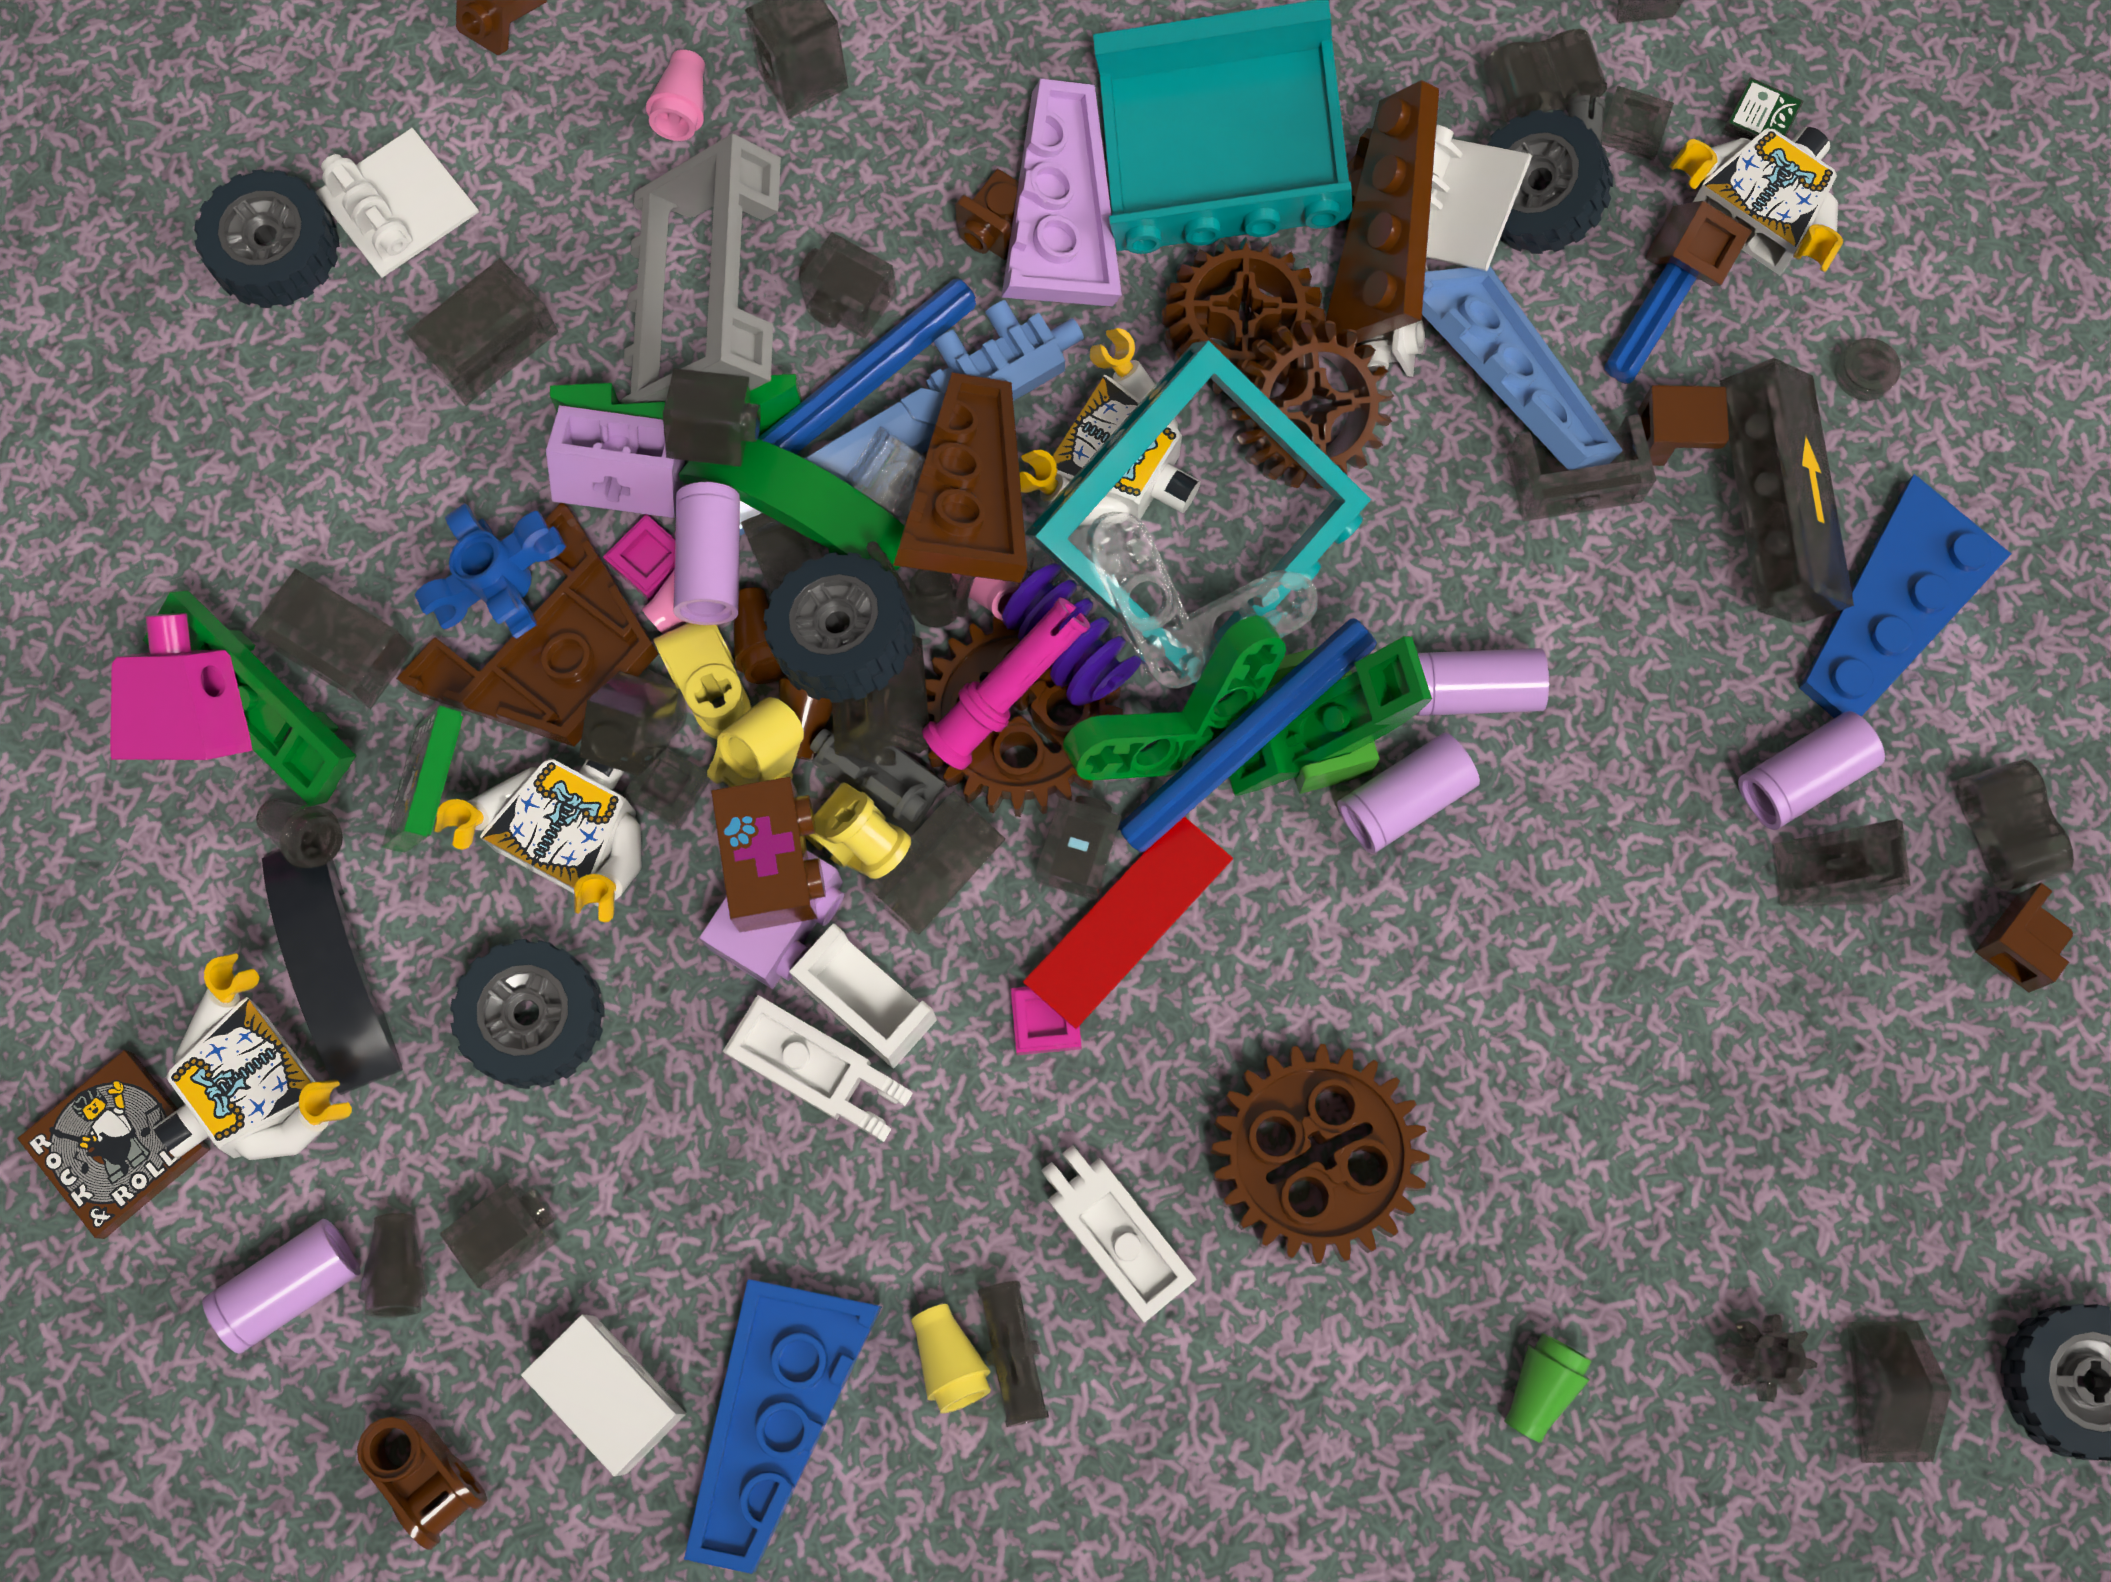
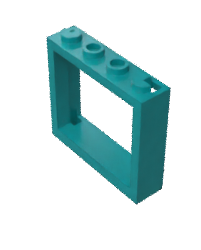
[1025,340,1372,687]

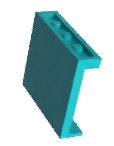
[1093,0,1353,254]

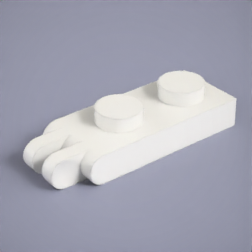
[1041,1145,1197,1324]

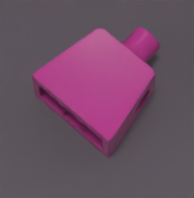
[110,613,252,760]

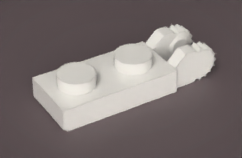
[723,995,913,1142]

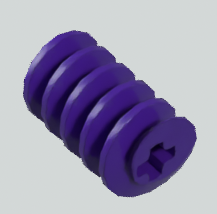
[1002,563,1141,706]

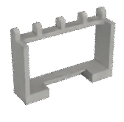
[621,133,781,404]

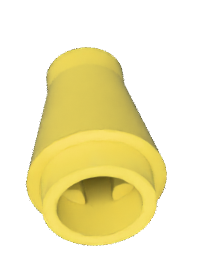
[911,1304,991,1413]

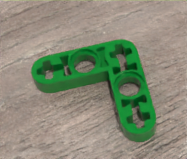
[1063,615,1286,780]

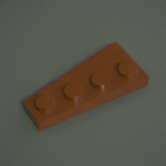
[893,372,1028,583]

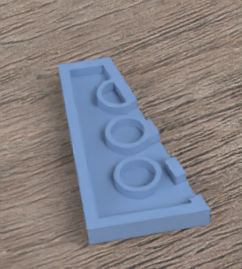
[1422,265,1623,473]

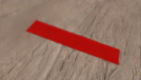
[1023,817,1234,1029]

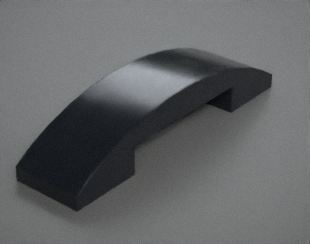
[262,835,403,1095]

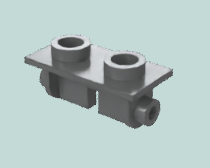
[810,710,946,835]

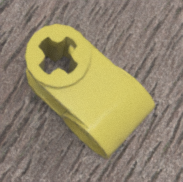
[653,623,752,739]
[707,697,804,787]
[805,782,911,879]

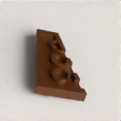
[1326,80,1439,344]

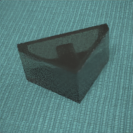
[1774,819,1911,907]
[1847,1321,1952,1463]

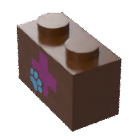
[711,777,826,932]

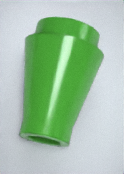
[1504,1333,1592,1443]

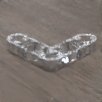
[1086,511,1318,688]

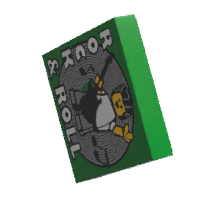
[382,705,463,853]

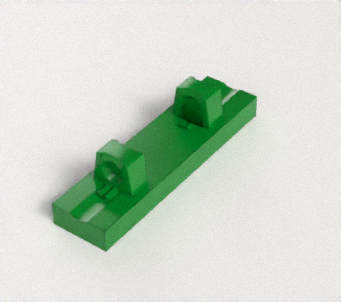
[143,591,357,806]

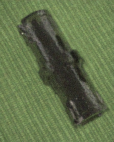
[978,1281,1049,1427]

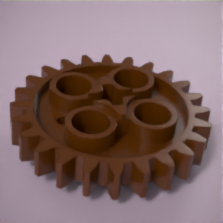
[917,616,1123,817]
[1210,1044,1430,1264]

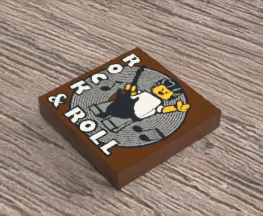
[17,1050,211,1239]

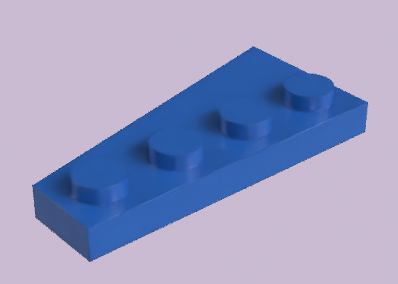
[1799,474,2012,718]
[684,1279,882,1574]

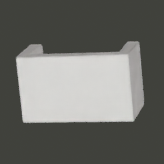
[789,924,937,1069]
[521,1314,687,1477]

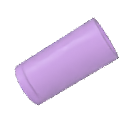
[673,482,740,625]
[1416,648,1549,716]
[1738,711,1885,830]
[1337,732,1480,854]
[202,1219,361,1354]

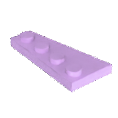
[1002,78,1122,307]

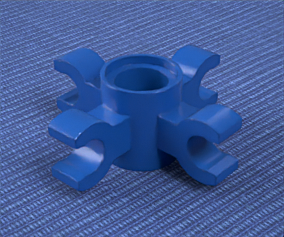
[415,503,566,639]

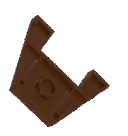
[396,503,659,747]

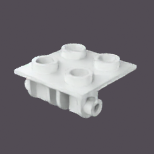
[1426,125,1532,271]
[316,128,479,278]

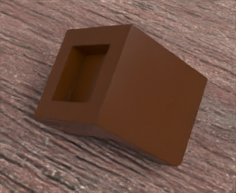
[1645,201,1752,286]
[1638,385,1729,466]
[1975,882,2073,993]

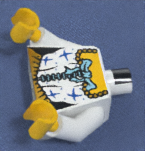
[1669,127,1843,276]
[1019,328,1201,526]
[434,743,642,922]
[153,953,352,1160]

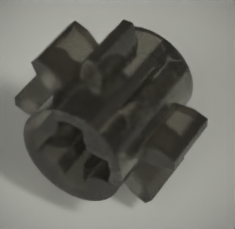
[1722,1314,1817,1402]

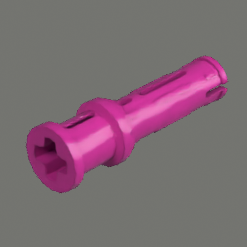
[922,598,1090,770]

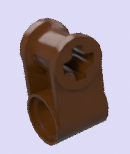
[357,1414,488,1550]

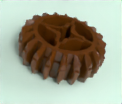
[1162,237,1326,397]
[1226,320,1394,489]

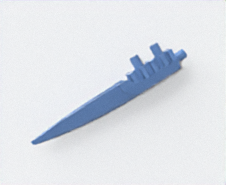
[740,300,1084,535]

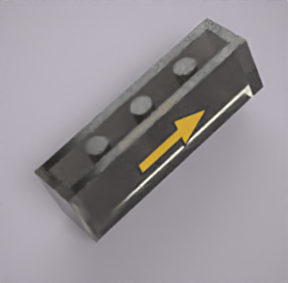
[1719,358,1854,623]

